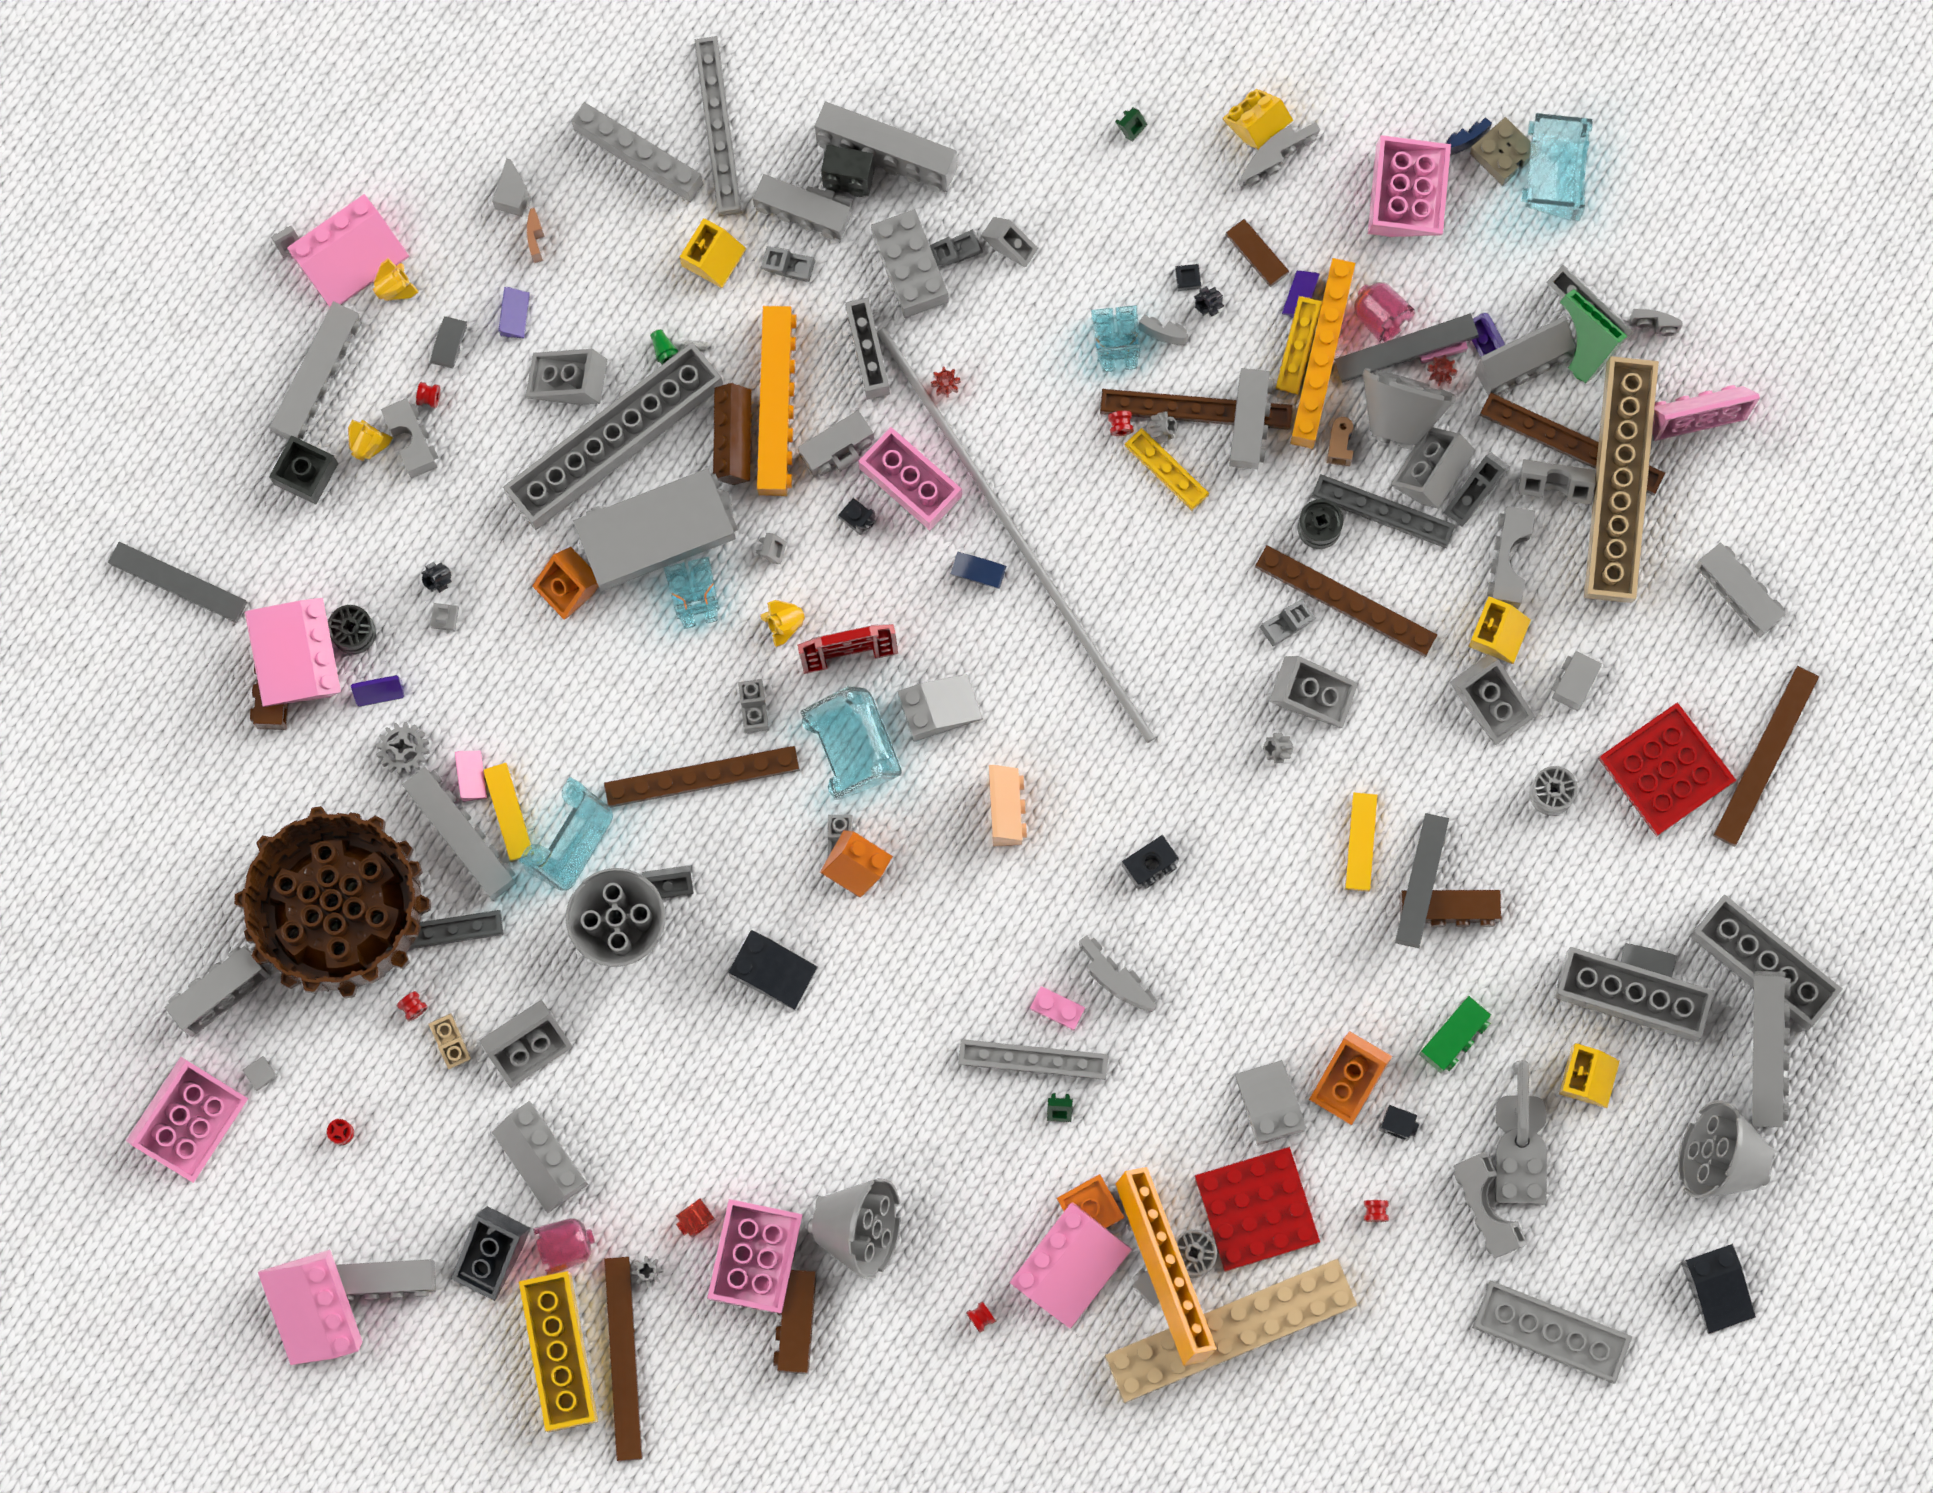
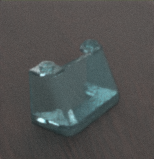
[1521,113,1593,221]
[800,686,902,800]
[519,777,613,891]

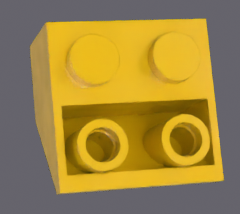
[1222,88,1293,150]
[680,218,746,288]
[1468,596,1531,664]
[1559,1043,1620,1108]

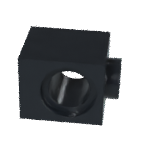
[1379,1105,1420,1141]

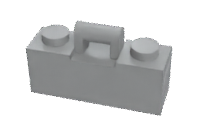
[797,410,874,476]

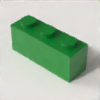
[1419,996,1491,1073]

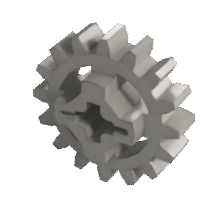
[376,722,430,776]

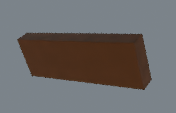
[1226,219,1289,288]

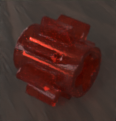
[1427,355,1458,386]
[931,367,961,398]

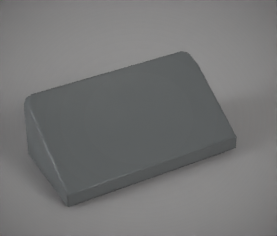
[642,865,694,898]

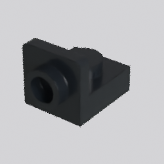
[838,498,876,535]

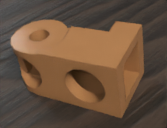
[1327,417,1353,466]

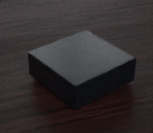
[1175,264,1201,291]

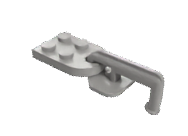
[1495,1060,1547,1204]

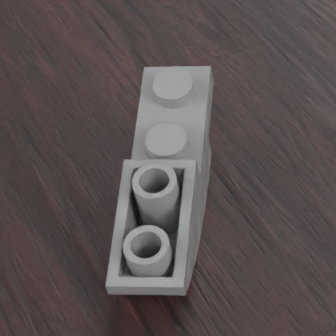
[1239,122,1320,188]
[1079,935,1157,1012]

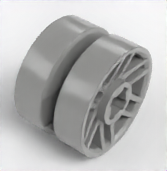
[1529,766,1578,816]
[1175,1230,1217,1278]

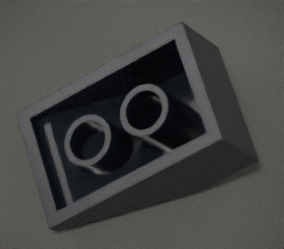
[728,929,818,1010]
[451,1206,531,1301]
[1681,1244,1756,1334]

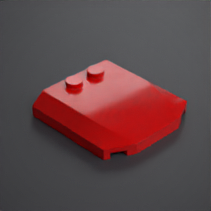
[797,624,898,674]

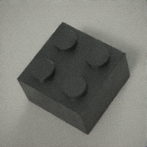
[821,145,875,197]
[269,435,339,504]

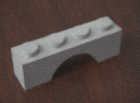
[1487,506,1535,609]
[1453,1152,1528,1258]

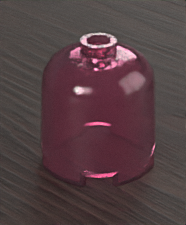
[1354,282,1415,342]
[533,1218,595,1275]

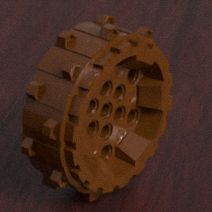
[234,806,431,999]

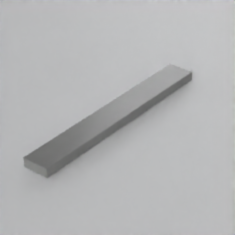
[694,36,742,217]

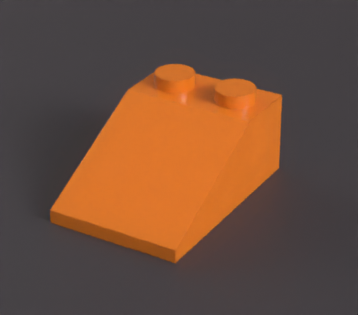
[1309,1031,1393,1125]

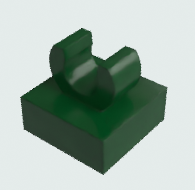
[1115,107,1148,142]
[1047,1093,1073,1122]

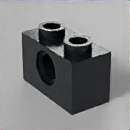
[1121,835,1179,890]

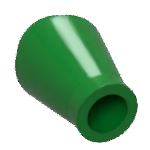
[650,329,678,365]

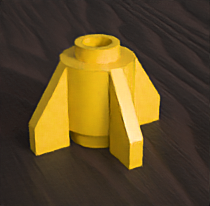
[373,258,418,301]
[348,419,393,461]
[760,600,805,647]

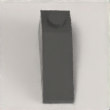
[1444,452,1510,527]

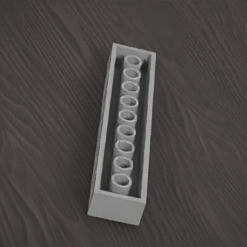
[503,342,723,531]

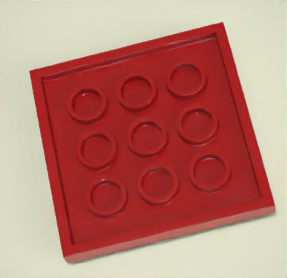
[1598,702,1736,837]
[1194,1147,1320,1272]

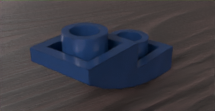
[1446,117,1492,155]
[950,551,1007,589]

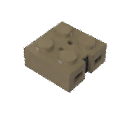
[1470,117,1538,186]

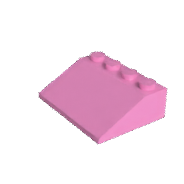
[1368,135,1451,237]
[287,194,409,307]
[1652,385,1760,441]
[245,598,341,707]
[126,1057,248,1183]
[707,1199,803,1314]
[1009,1203,1132,1329]
[258,1250,363,1365]

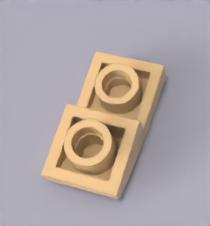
[428,1013,471,1069]

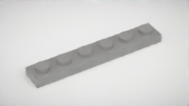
[958,1039,1109,1080]

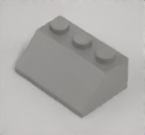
[1391,427,1476,508]
[479,999,573,1088]

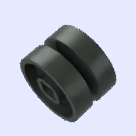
[1298,499,1344,549]
[328,605,376,654]

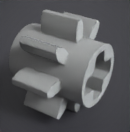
[1147,412,1177,443]
[1263,733,1294,763]
[631,1256,664,1288]

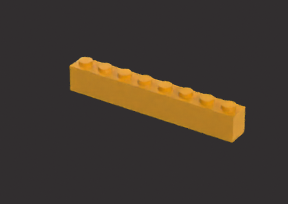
[1290,258,1356,449]
[757,306,797,496]
[1115,1167,1216,1366]

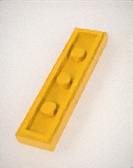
[1275,296,1322,395]
[1125,428,1209,511]
[483,763,534,862]
[1345,792,1378,892]

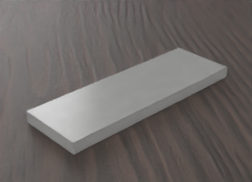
[1472,1280,1632,1384]

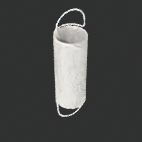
[675,340,714,351]

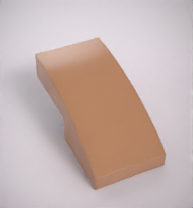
[527,207,545,264]

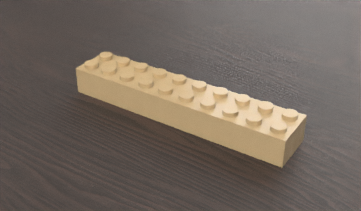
[1584,356,1659,603]
[1105,1258,1358,1403]

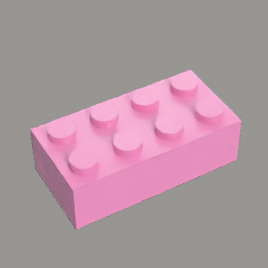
[858,427,962,531]

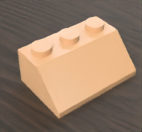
[989,765,1027,846]

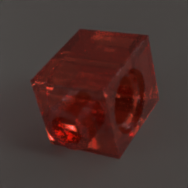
[676,1198,717,1238]

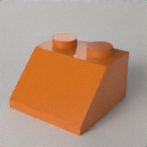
[532,547,599,620]
[820,830,893,897]

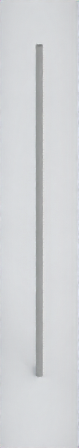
[877,328,1155,743]

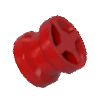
[416,382,441,408]
[1108,411,1134,436]
[396,991,428,1022]
[327,1119,354,1145]
[1364,1200,1389,1222]
[966,1301,996,1333]

